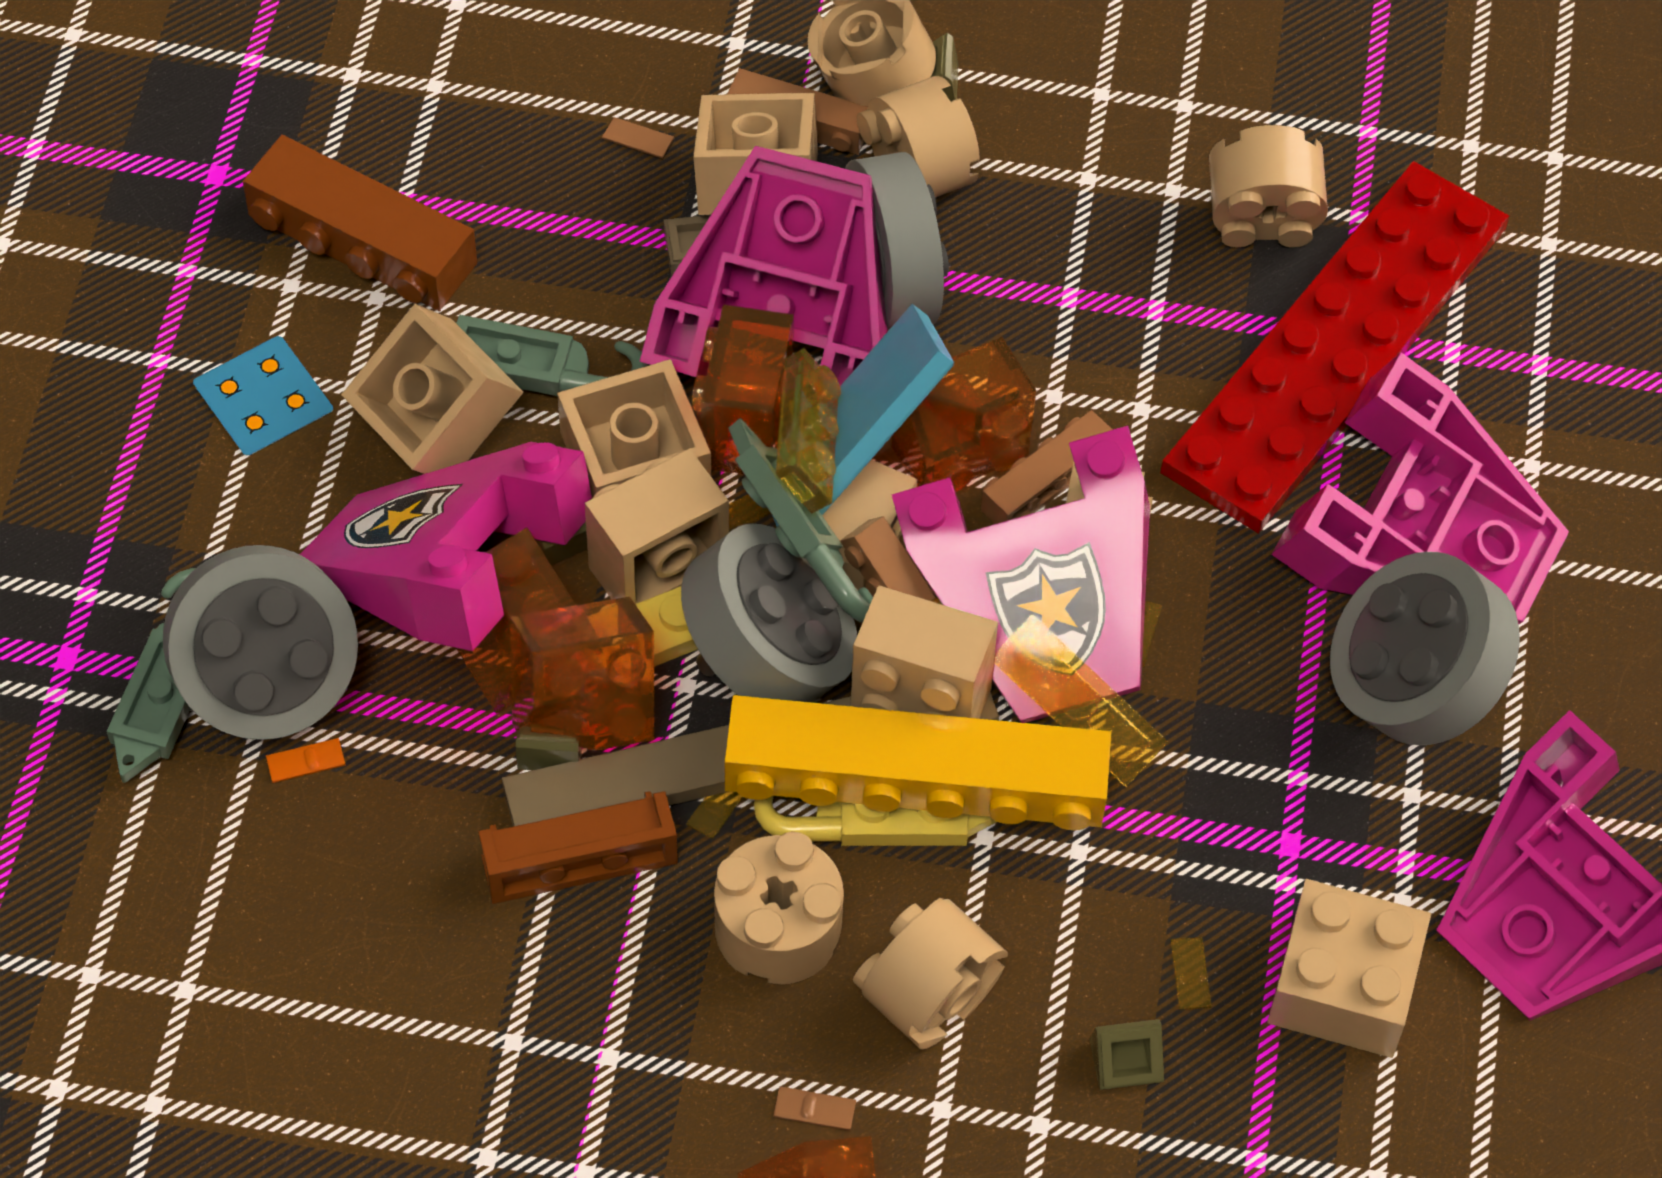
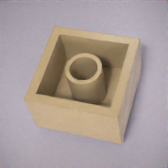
[693,93,818,215]
[341,304,523,474]
[557,359,711,498]
[585,448,729,610]
[851,585,998,719]
[1267,879,1431,1058]

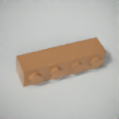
[727,68,868,155]
[981,410,1113,524]
[840,516,940,604]

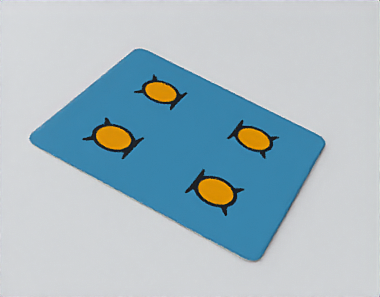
[193,336,333,456]

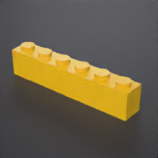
[725,695,1111,830]

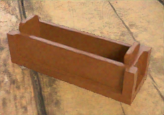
[478,791,678,904]

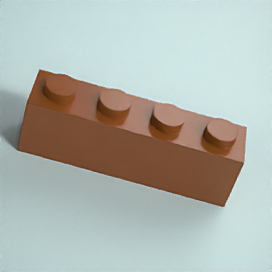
[243,135,477,312]

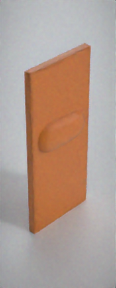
[266,738,346,783]

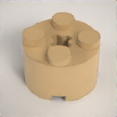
[808,0,936,106]
[857,76,980,197]
[1209,125,1328,247]
[714,831,844,985]
[853,898,1008,1049]

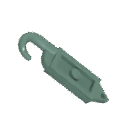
[455,314,648,396]
[728,418,873,623]
[107,568,196,783]

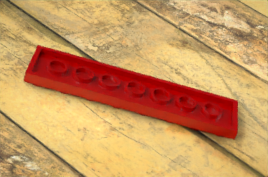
[1160,161,1510,534]

